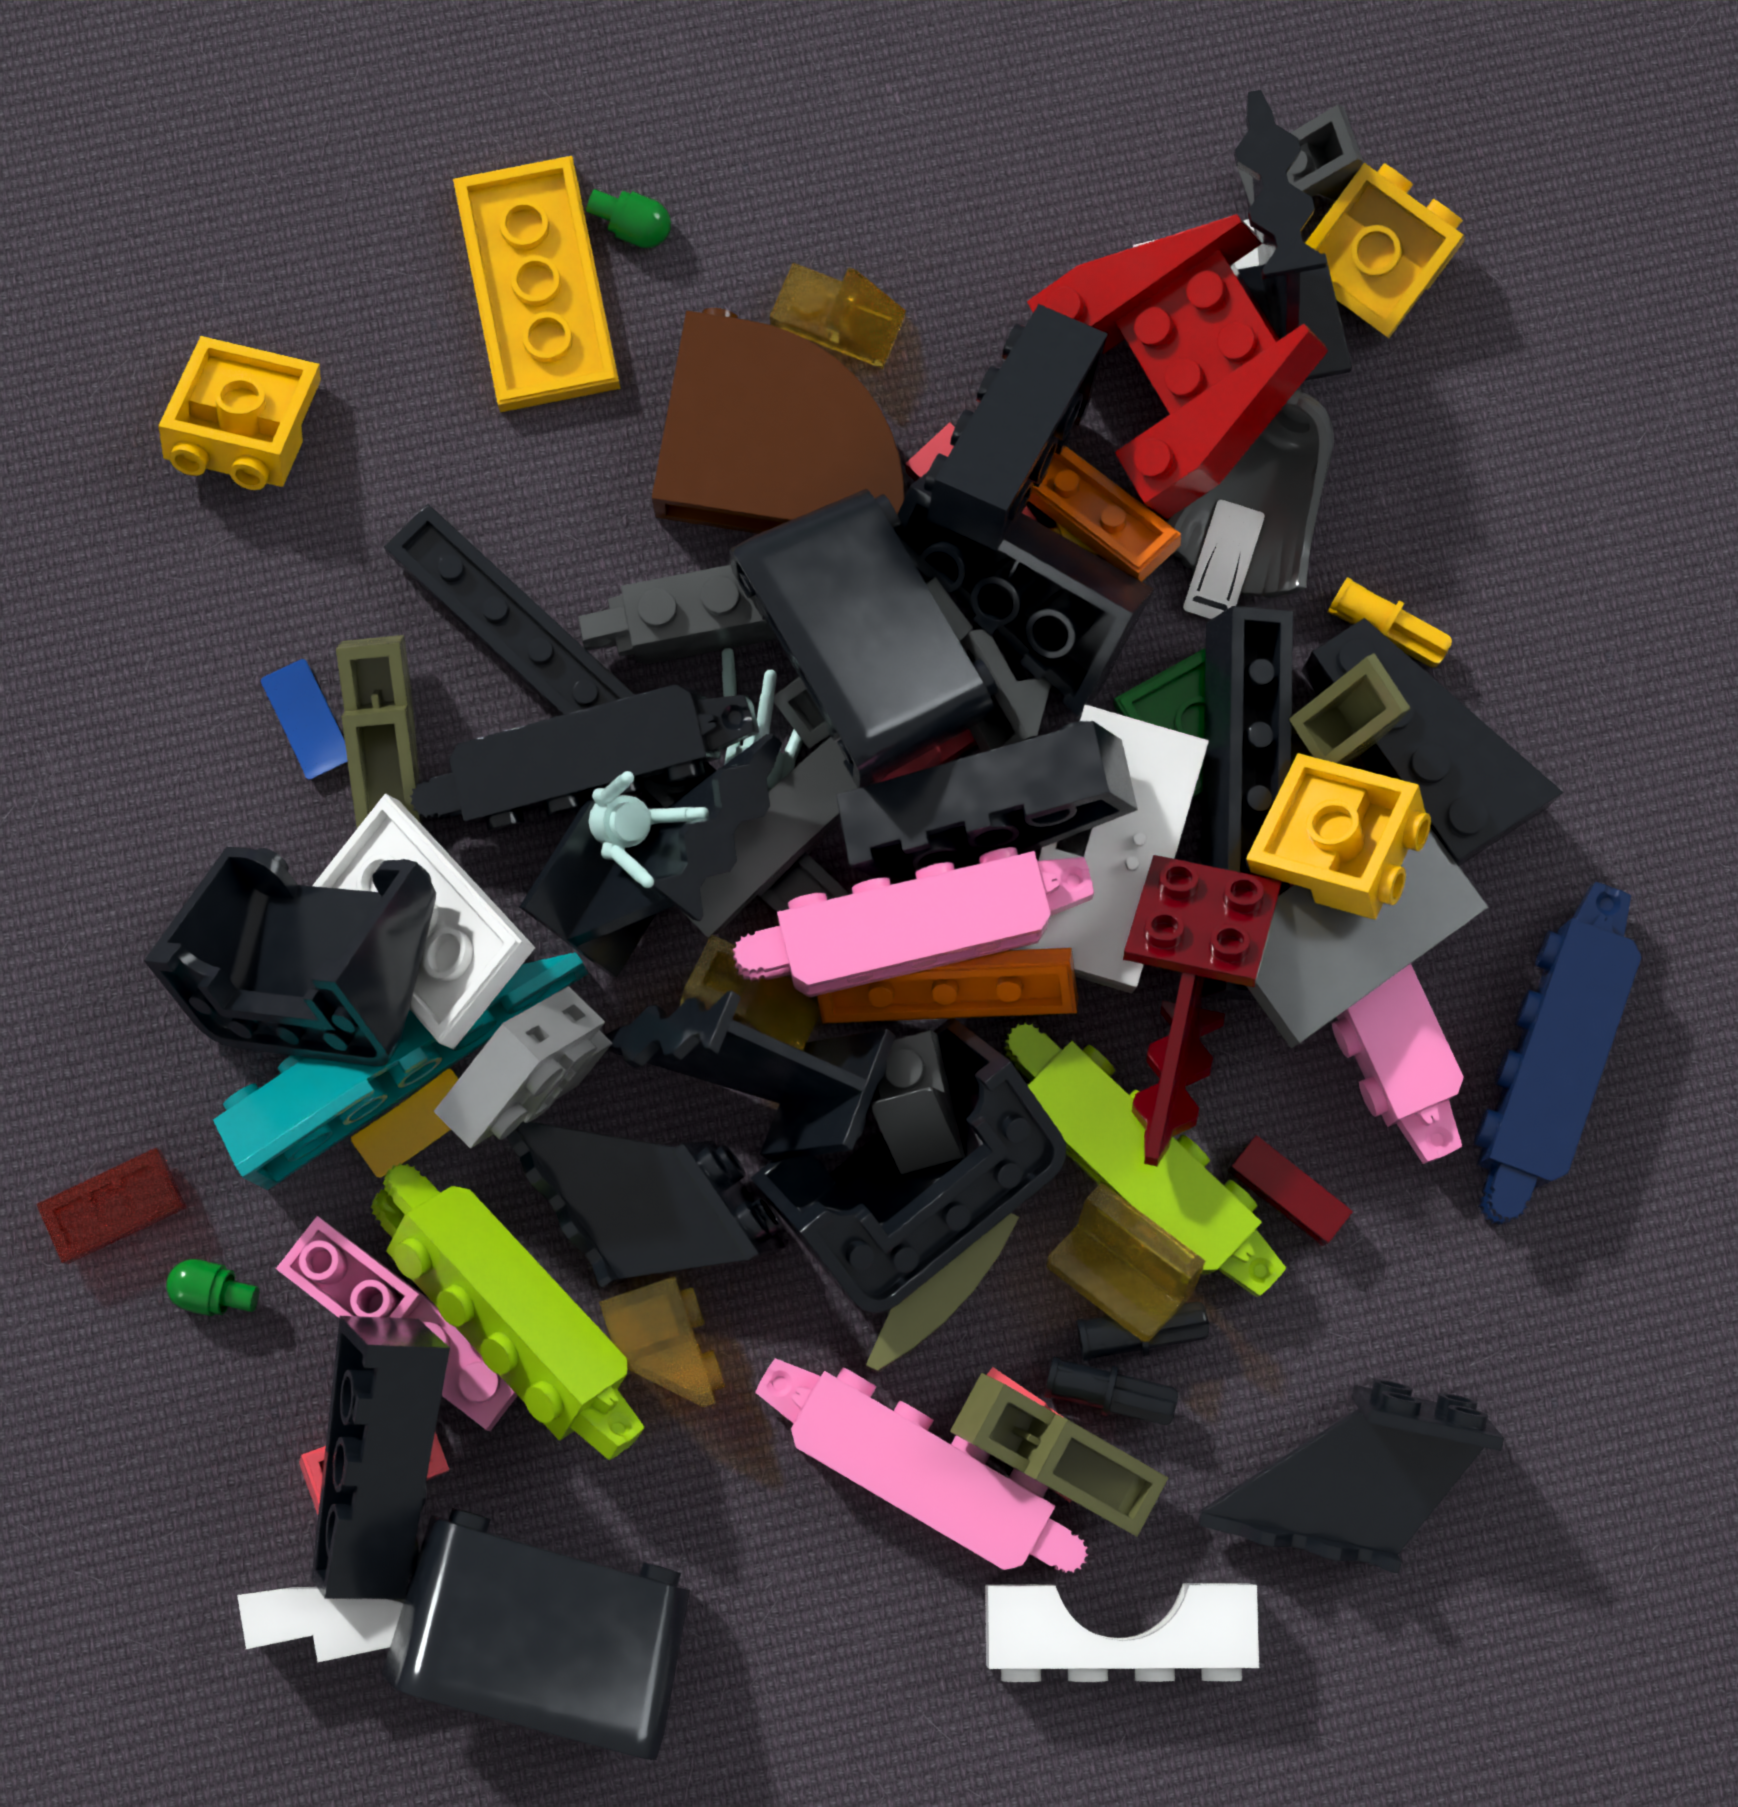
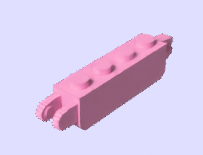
[733,847,1094,997]
[1289,884,1464,1164]
[755,1358,1088,1573]

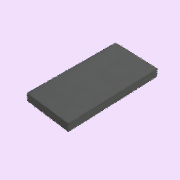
[1247,828,1488,1048]

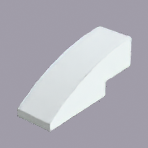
[237,1587,405,1662]

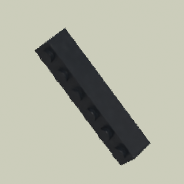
[1202,606,1293,1001]

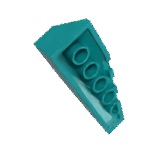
[213,952,588,1191]

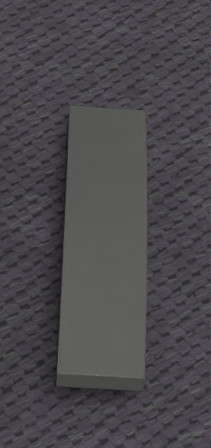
[683,737,887,940]

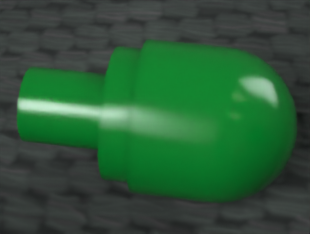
[586,189,671,248]
[166,1259,260,1316]

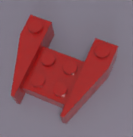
[1027,214,1328,519]

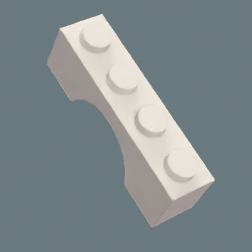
[985,1583,1259,1682]

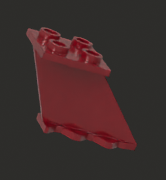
[1123,855,1282,1167]

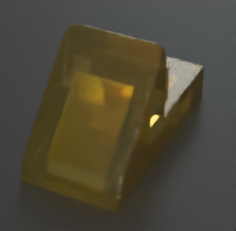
[770,263,906,369]

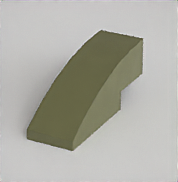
[336,635,422,828]
[1289,653,1411,766]
[865,1213,1019,1373]
[950,1373,1168,1537]

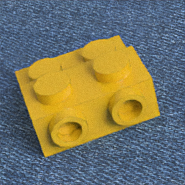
[1305,163,1466,339]
[158,336,321,490]
[1246,753,1431,920]

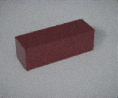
[1227,1135,1353,1246]

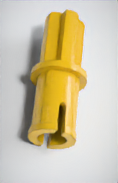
[1327,577,1452,668]

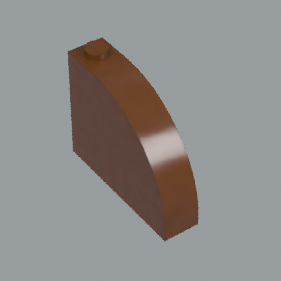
[652,308,904,534]

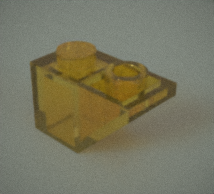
[680,934,820,1051]
[599,1276,726,1409]

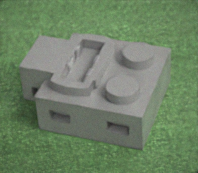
[434,986,612,1149]

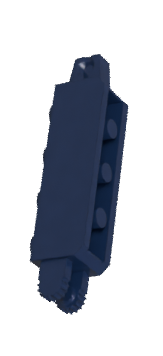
[1474,882,1642,1225]

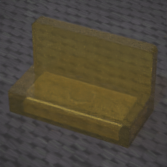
[1046,1182,1206,1342]

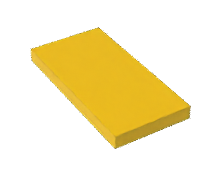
[453,156,621,413]

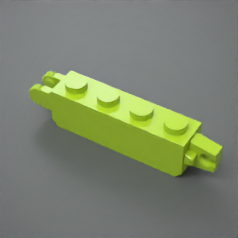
[1003,1022,1286,1297]
[371,1163,645,1460]

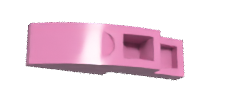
[276,1216,518,1431]

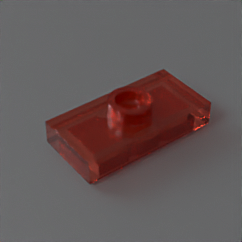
[36,1148,187,1265]

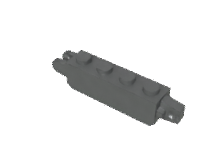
[578,565,928,664]

